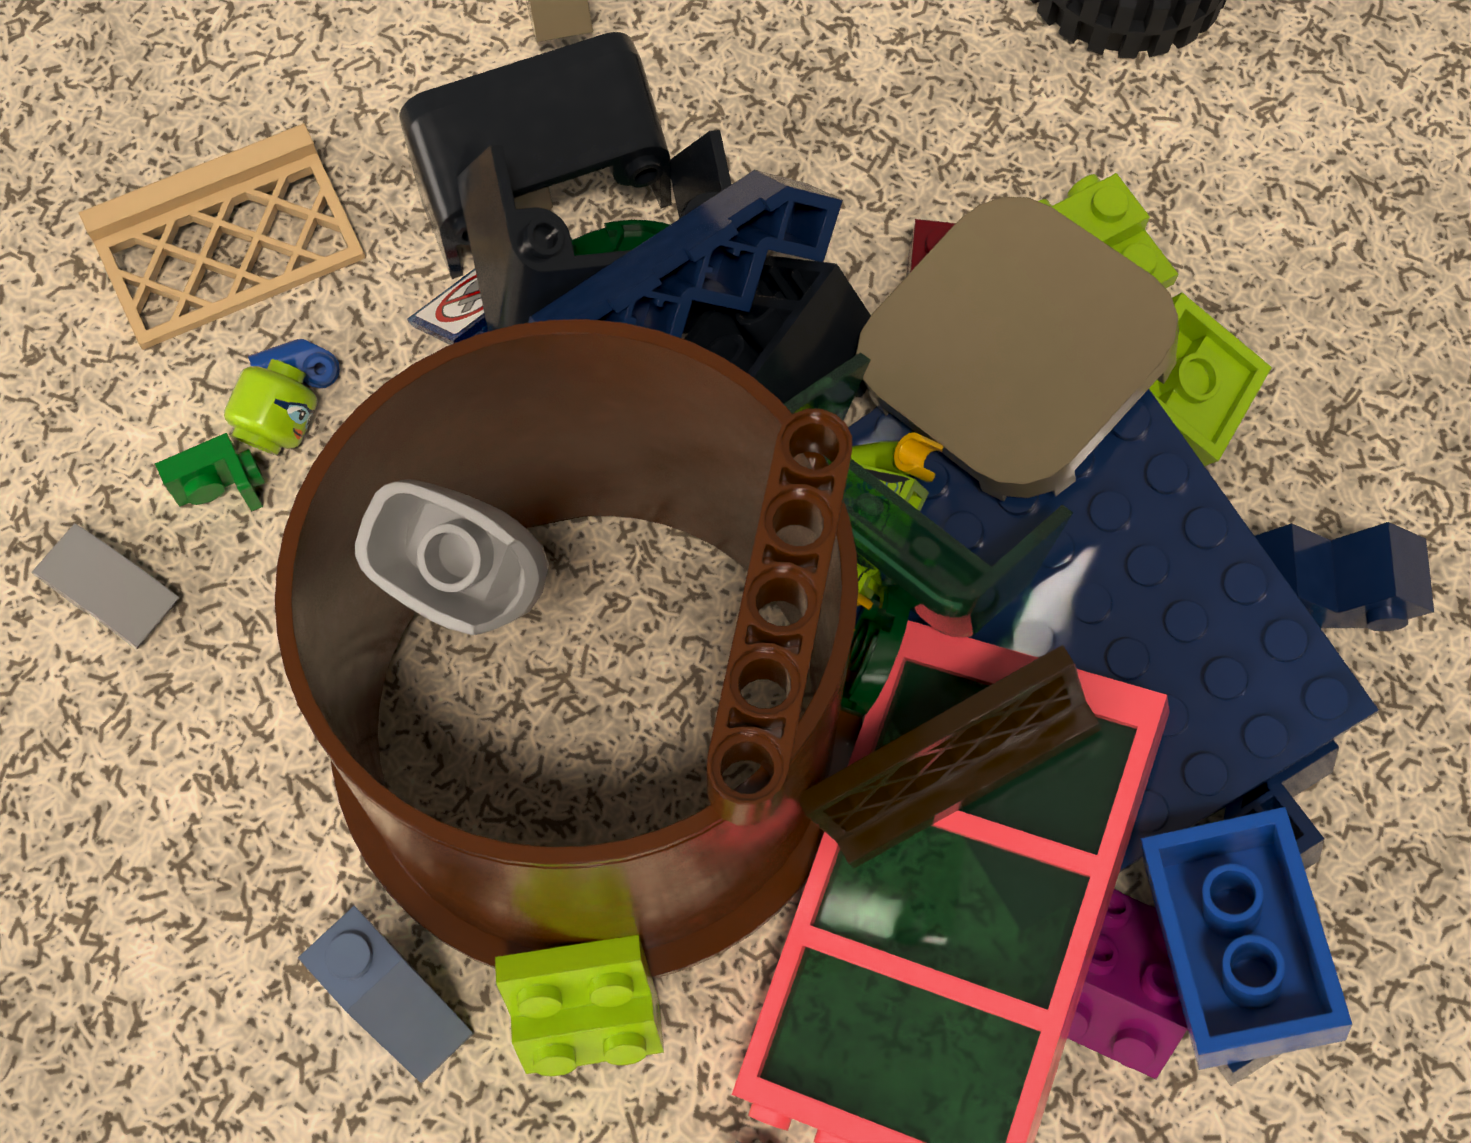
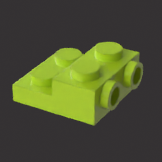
[1038,173,1179,288]
[1149,293,1272,466]
[495,934,664,1076]

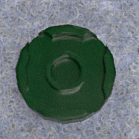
[841,583,910,718]

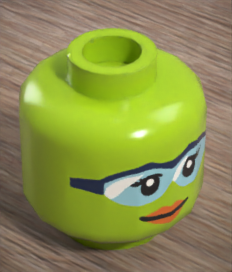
[224,359,318,456]

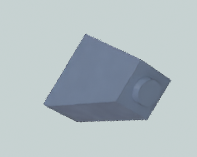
[298,906,474,1083]

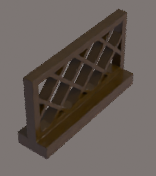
[799,645,1101,868]

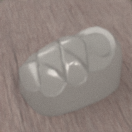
[355,479,549,636]

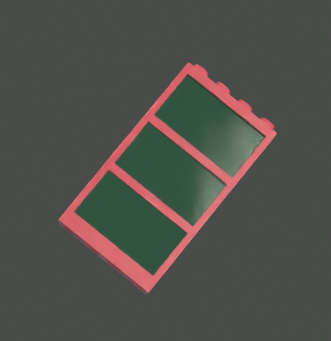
[732,620,1170,1143]

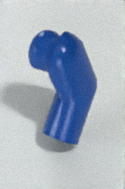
[248,339,340,388]

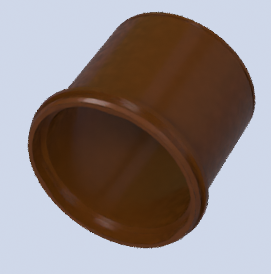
[275,319,862,980]

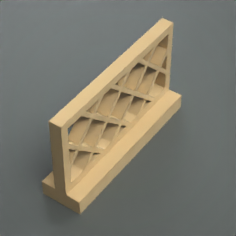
[78,123,366,350]

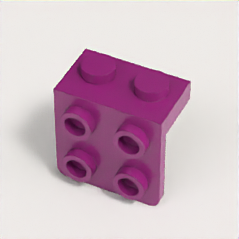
[1032,889,1188,1079]

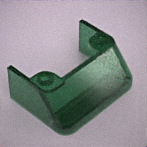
[784,352,1073,638]

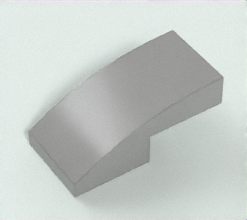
[32,523,179,649]

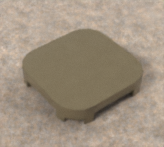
[856,197,1179,502]

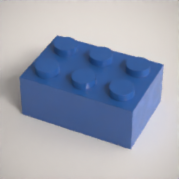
[1141,807,1352,1070]

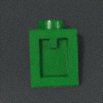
[155,433,265,512]

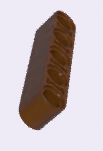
[707,409,852,826]

